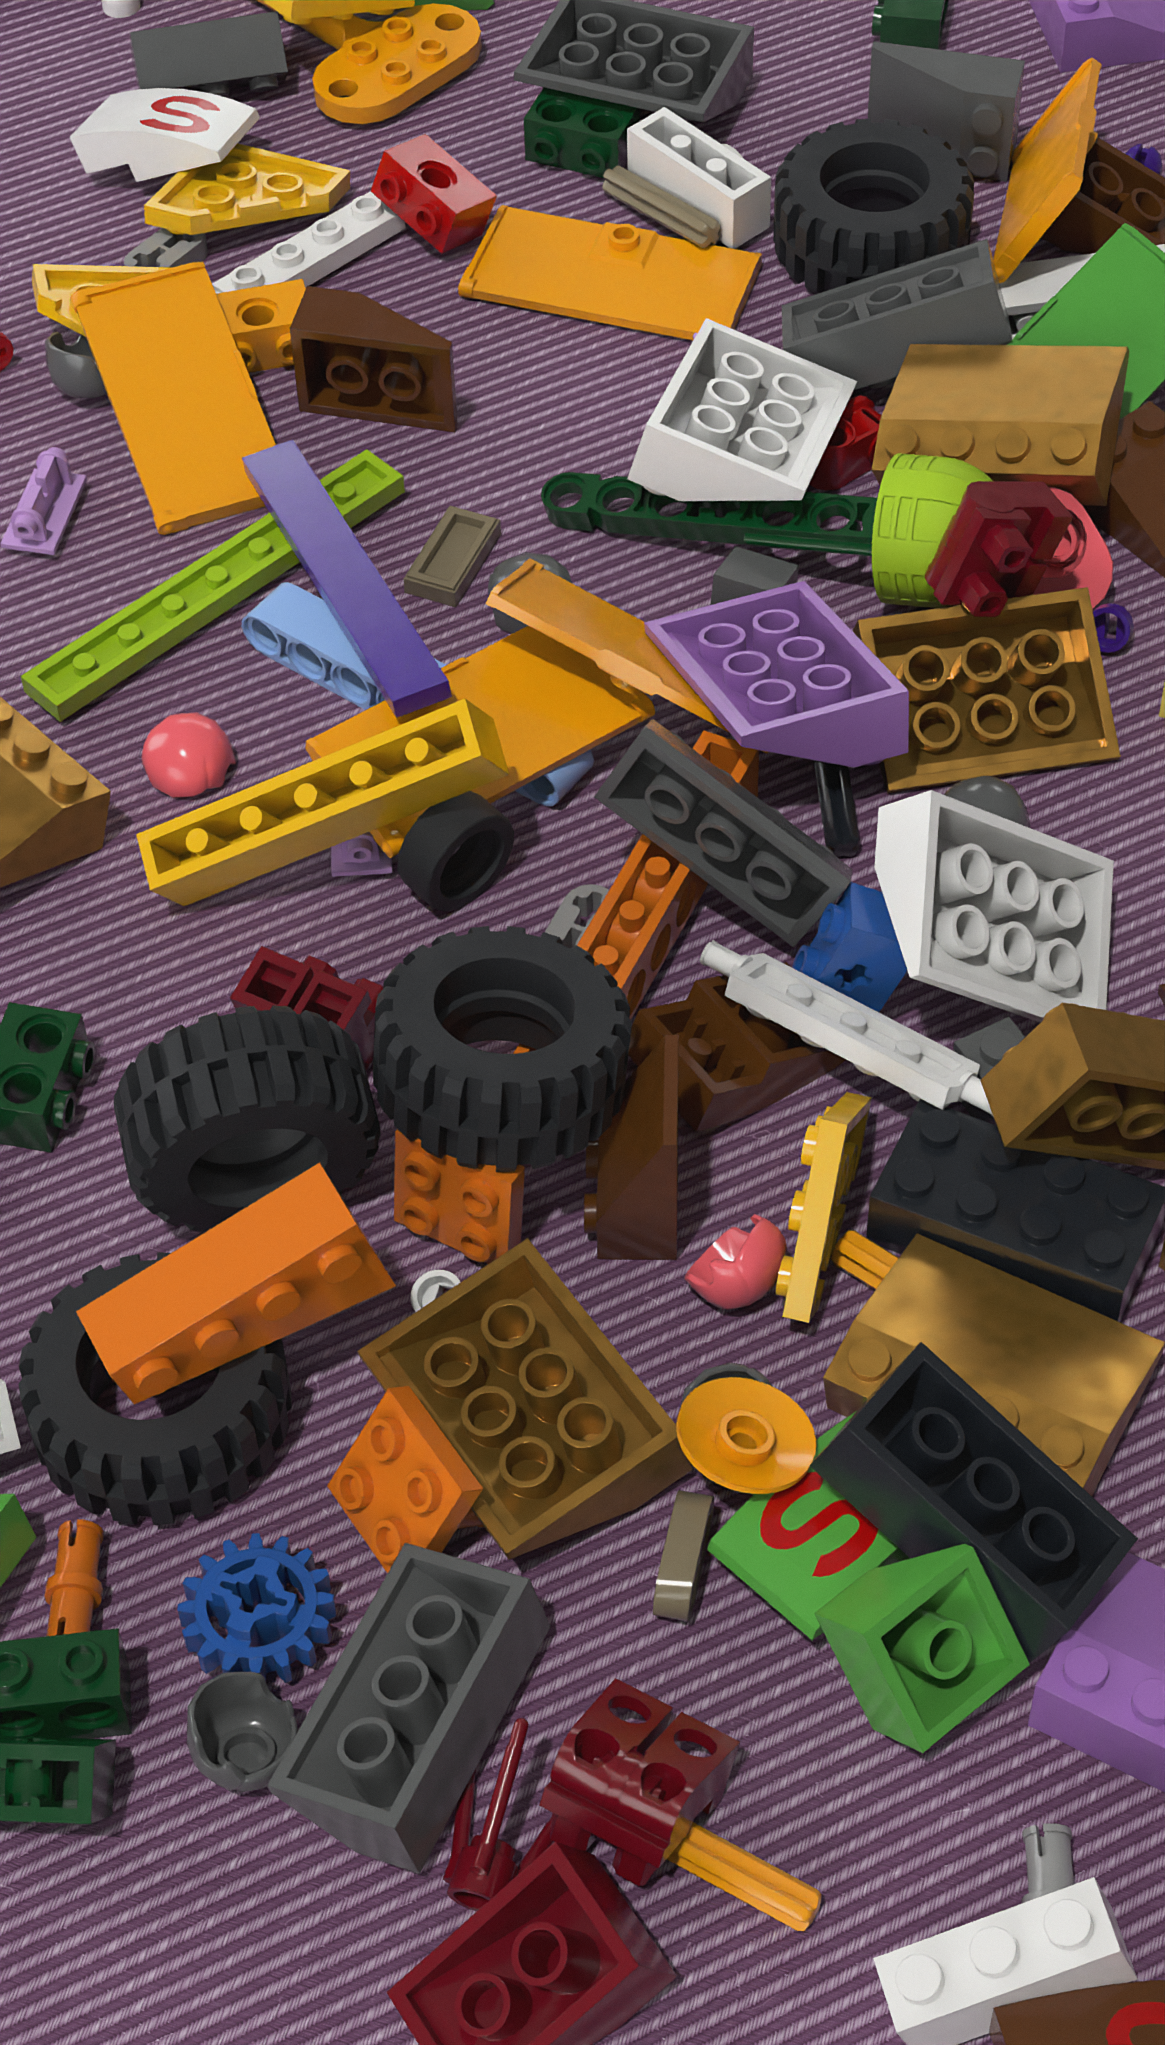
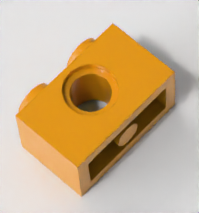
[216,279,306,373]

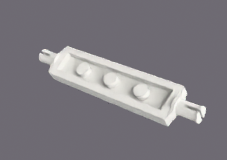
[212,191,406,294]
[700,940,994,1117]

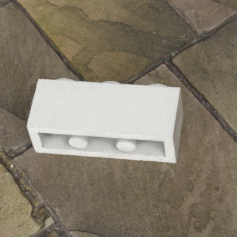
[627,107,771,249]
[873,1877,1137,2045]

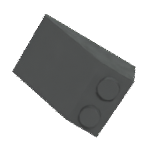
[868,41,1025,182]

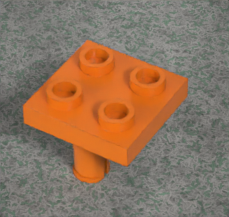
[394,1129,525,1264]
[327,1386,484,1574]

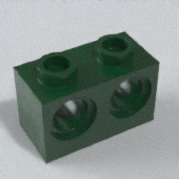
[523,87,640,178]
[0,1002,95,1153]
[0,1628,132,1739]

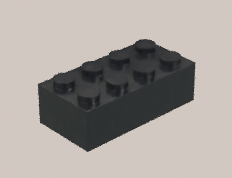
[866,1098,1165,1323]
[809,1342,1138,1664]

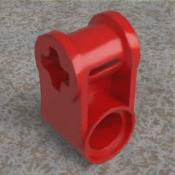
[809,395,882,490]

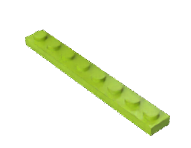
[21,449,405,722]

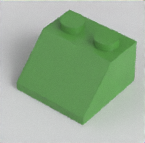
[814,1544,1030,1753]

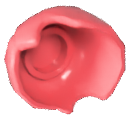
[142,712,236,798]
[684,1214,787,1310]

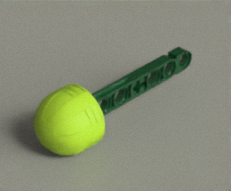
[541,453,992,608]

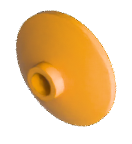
[676,1377,816,1494]

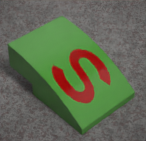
[707,1411,911,1640]

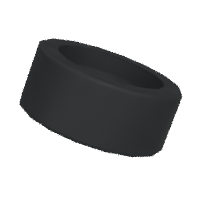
[397,791,514,912]

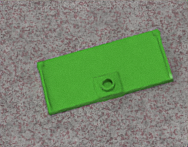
[1007,223,1165,419]

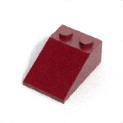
[387,1841,677,2045]

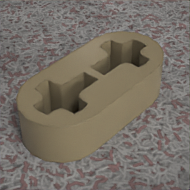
[653,1490,714,1622]

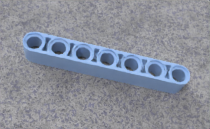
[241,582,594,806]

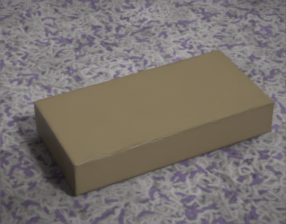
[403,506,501,607]

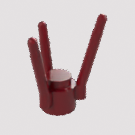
[443,1718,554,1911]

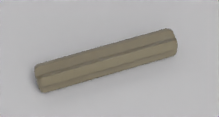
[602,166,721,248]

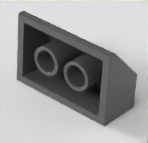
[130,11,288,97]

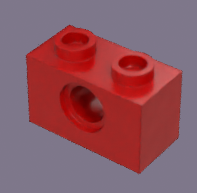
[370,134,497,254]

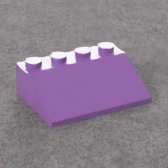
[1029,0,1165,73]
[644,581,909,767]
[1028,1552,1165,1792]

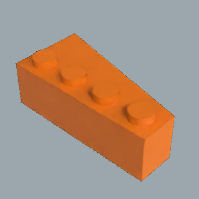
[76,1163,396,1405]

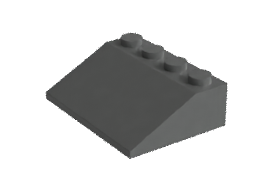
[514,0,754,122]

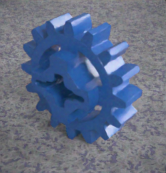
[177,1533,336,1683]

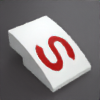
[70,88,260,182]

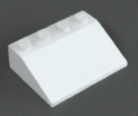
[627,318,857,501]
[874,790,1114,1022]

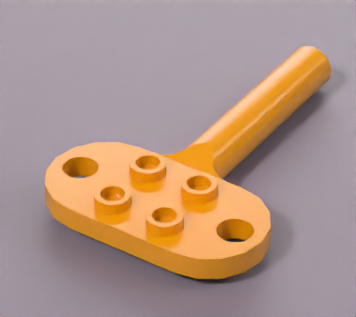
[256,0,482,124]

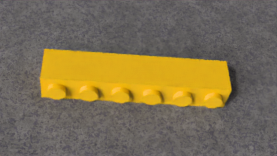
[136,698,509,906]

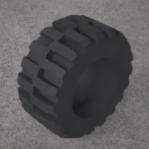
[773,119,974,295]
[373,926,632,1172]
[114,1005,381,1232]
[18,1252,292,1525]

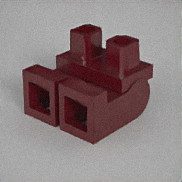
[925,481,1073,617]
[230,946,383,1070]
[539,1678,740,1886]

